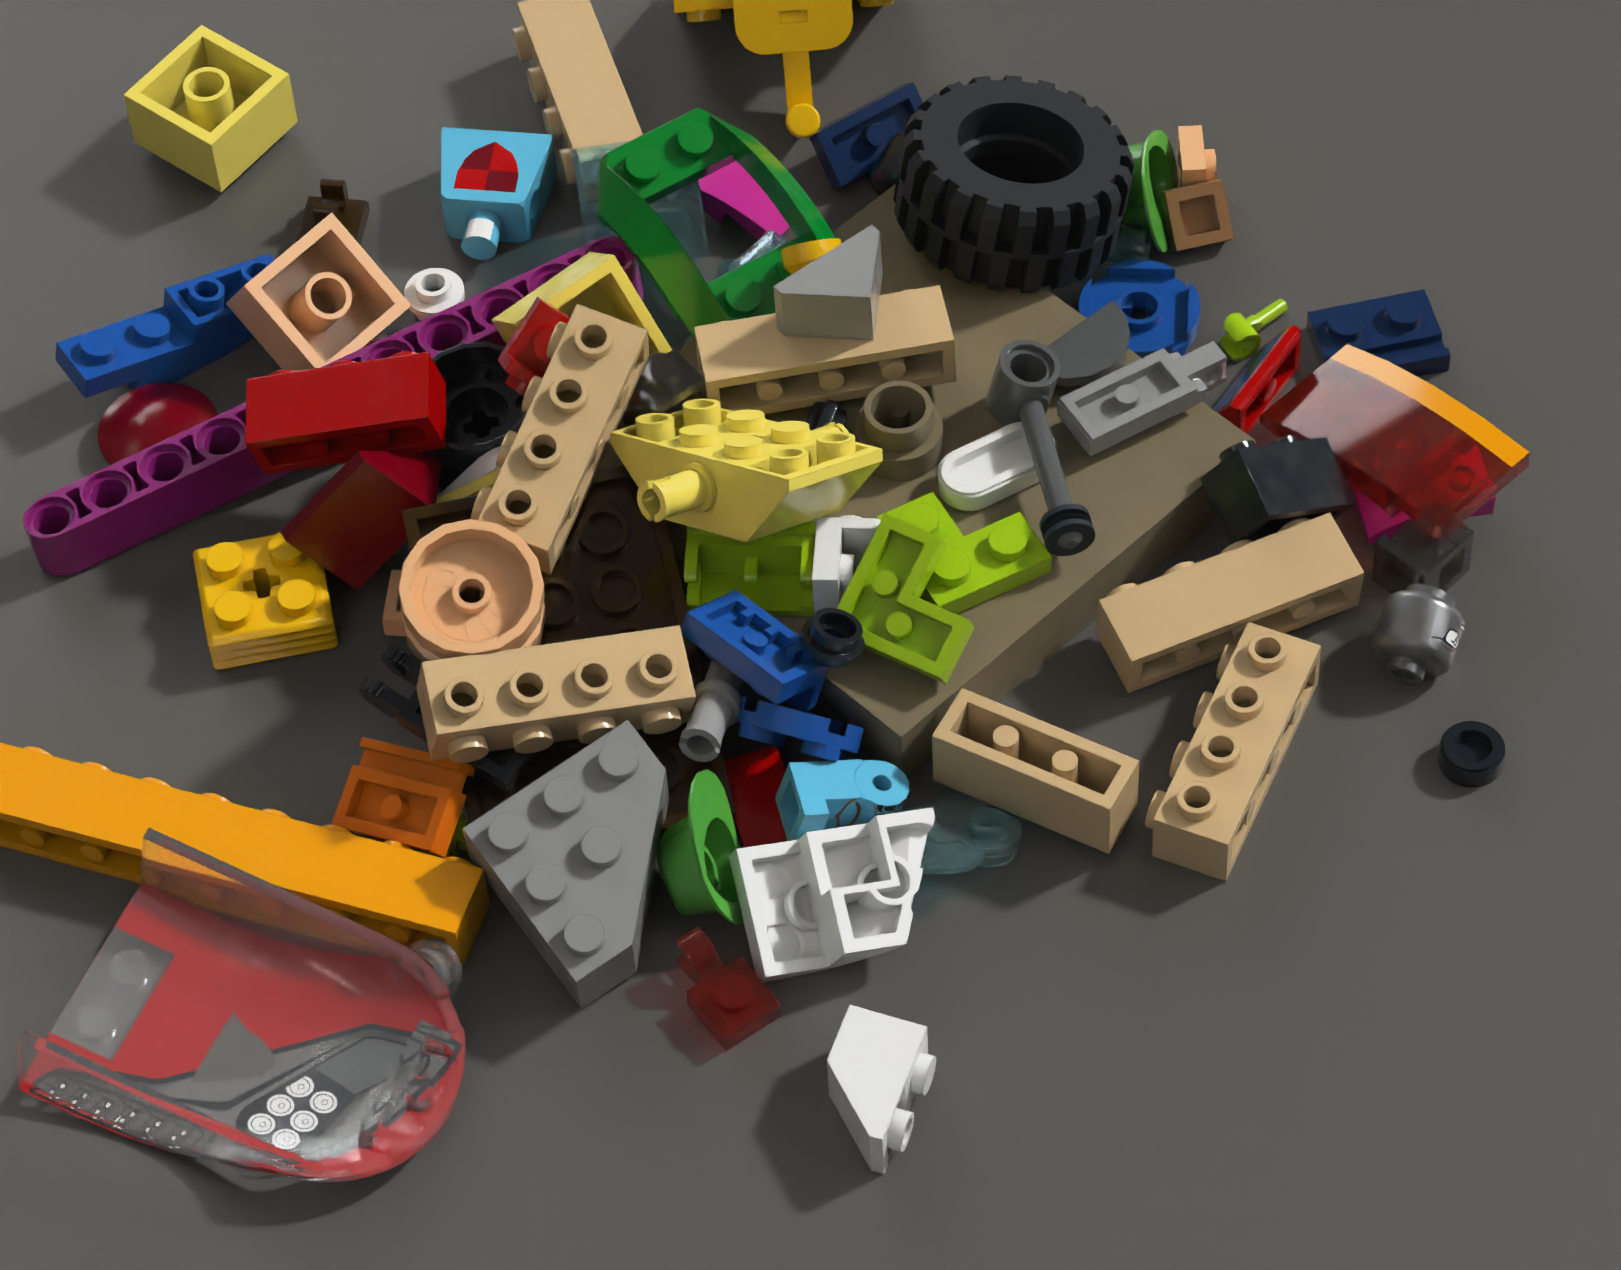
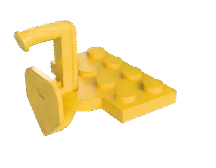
[673,0,894,138]

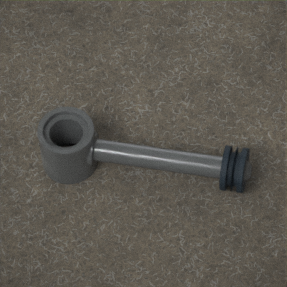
[986,340,1095,556]

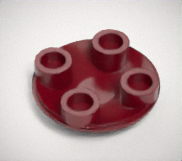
[97,382,218,465]

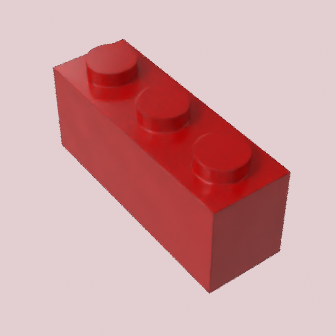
[245,351,446,474]

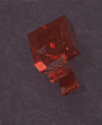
[675,927,781,1052]

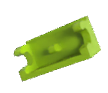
[684,521,816,617]

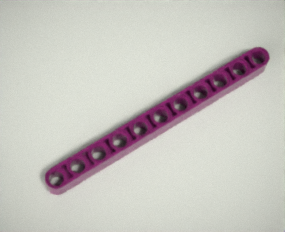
[22,236,644,577]

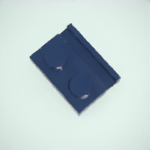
[1306,289,1451,394]

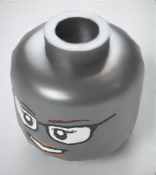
[1371,584,1465,684]

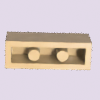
[932,688,1139,854]

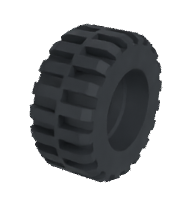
[893,75,1134,293]

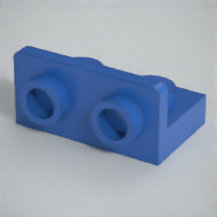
[681,589,829,712]

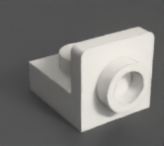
[812,515,881,613]

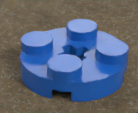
[1078,259,1200,358]
[734,695,865,762]

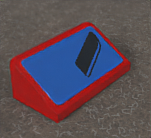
[1212,325,1301,435]

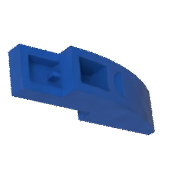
[55,253,275,398]

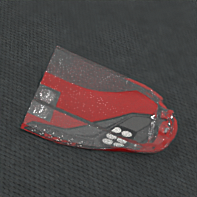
[18,827,466,1182]

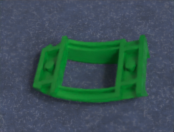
[597,107,836,341]

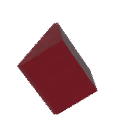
[280,451,441,590]

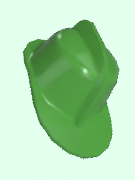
[1122,130,1178,252]
[657,769,744,925]

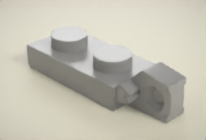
[1057,341,1227,456]

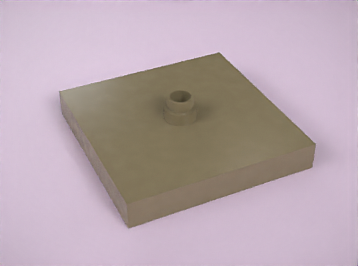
[598,184,1256,778]

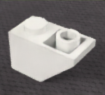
[827,1005,936,1174]

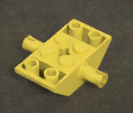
[610,398,883,542]

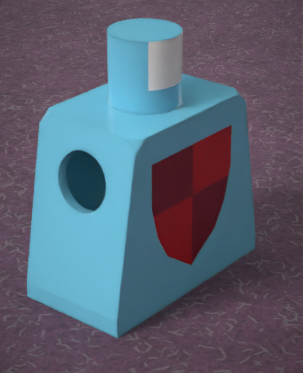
[441,127,558,260]

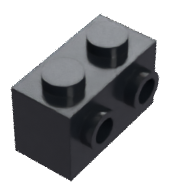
[1200,435,1357,545]

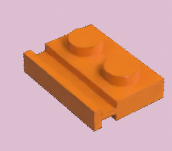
[331,737,476,858]

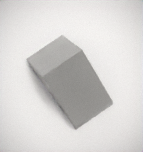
[773,225,883,340]

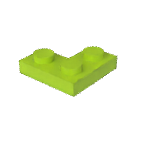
[877,492,1052,614]
[836,513,975,685]

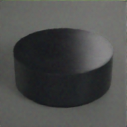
[1438,721,1505,787]

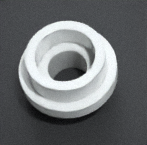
[404,268,465,321]

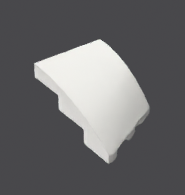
[729,807,935,984]

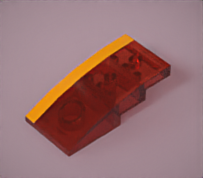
[1259,344,1530,541]

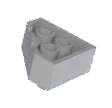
[463,720,669,1009]

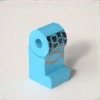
[775,759,910,841]

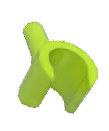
[1219,299,1288,362]

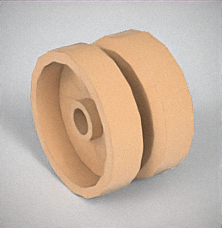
[398,519,546,662]

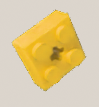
[193,532,338,670]

